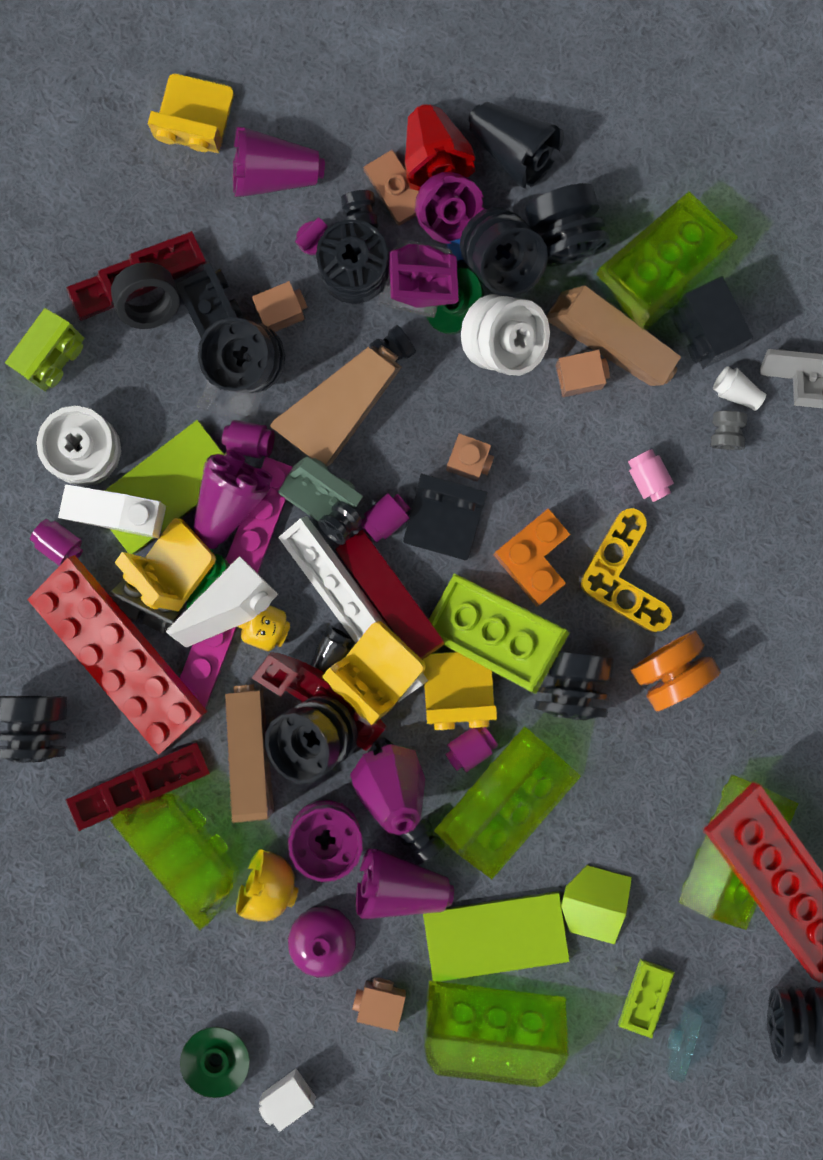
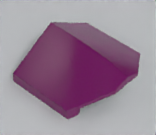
[389,244,459,308]

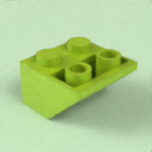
[5,308,84,392]

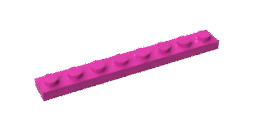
[180,457,293,723]

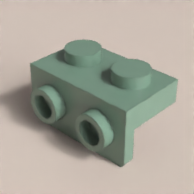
[278,456,362,522]

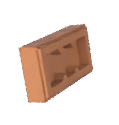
[364,150,418,226]

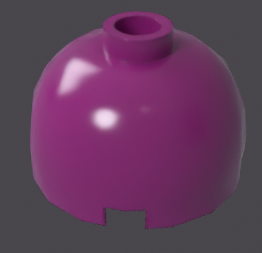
[415,172,484,244]
[288,906,356,978]

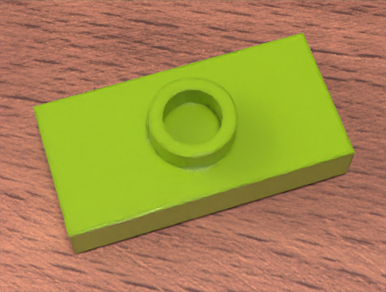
[618,958,675,1038]

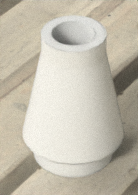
[713,366,766,411]

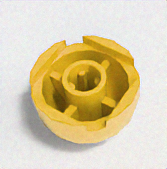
[236,849,299,922]

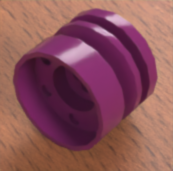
[288,799,363,882]

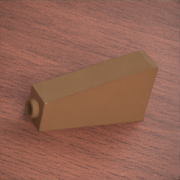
[546,286,681,386]
[270,345,402,466]
[225,684,274,823]

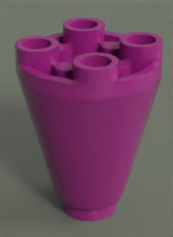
[193,450,272,549]

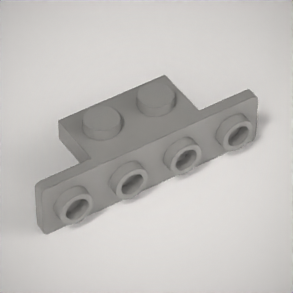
[760,349,823,408]

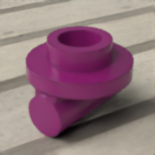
[294,217,328,255]

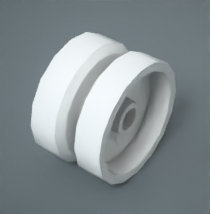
[461,294,550,376]
[36,405,121,486]

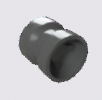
[710,411,748,450]

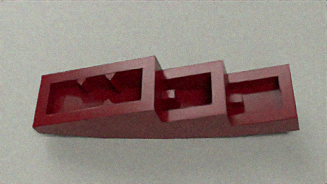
[66,231,206,321]
[335,530,445,660]
[65,742,210,831]

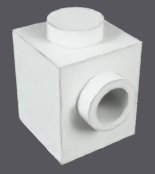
[259,1069,316,1132]

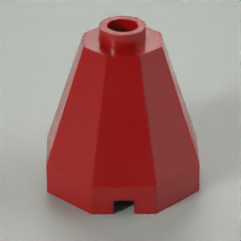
[405,104,475,191]

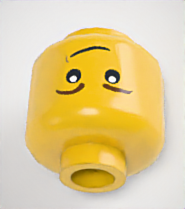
[237,605,290,651]

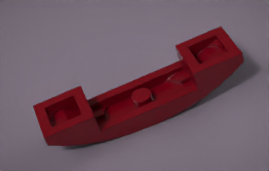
[252,652,386,751]

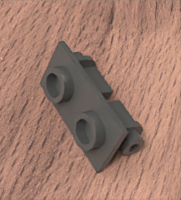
[110,579,185,634]

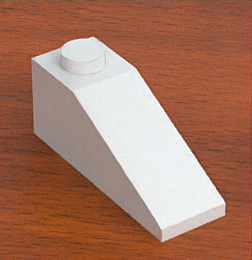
[58,485,166,539]
[166,556,278,647]

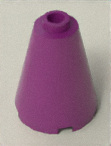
[233,127,325,197]
[356,849,454,919]

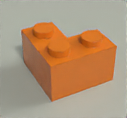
[493,508,570,607]

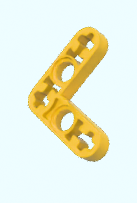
[581,508,672,632]

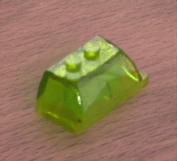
[596,191,738,331]
[109,792,240,931]
[424,980,568,1087]

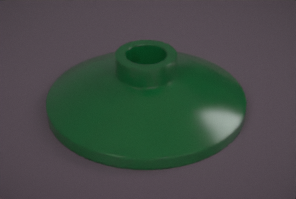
[425,267,484,334]
[180,1027,250,1098]

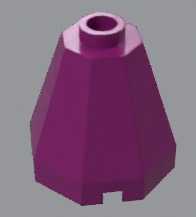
[350,744,426,835]

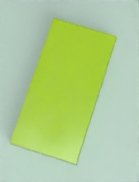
[104,420,224,555]
[429,573,570,694]
[423,891,570,983]

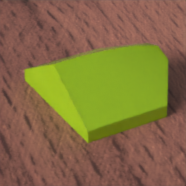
[561,865,632,944]

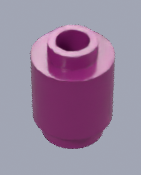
[222,419,275,459]
[362,493,410,542]
[30,519,83,566]
[445,727,498,773]

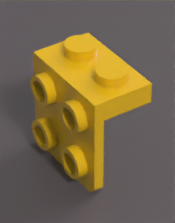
[148,74,234,153]
[115,518,216,612]
[322,621,426,725]
[423,652,497,730]

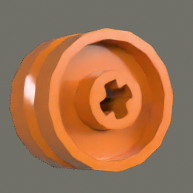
[630,630,721,711]

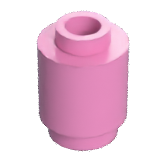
[628,449,674,502]

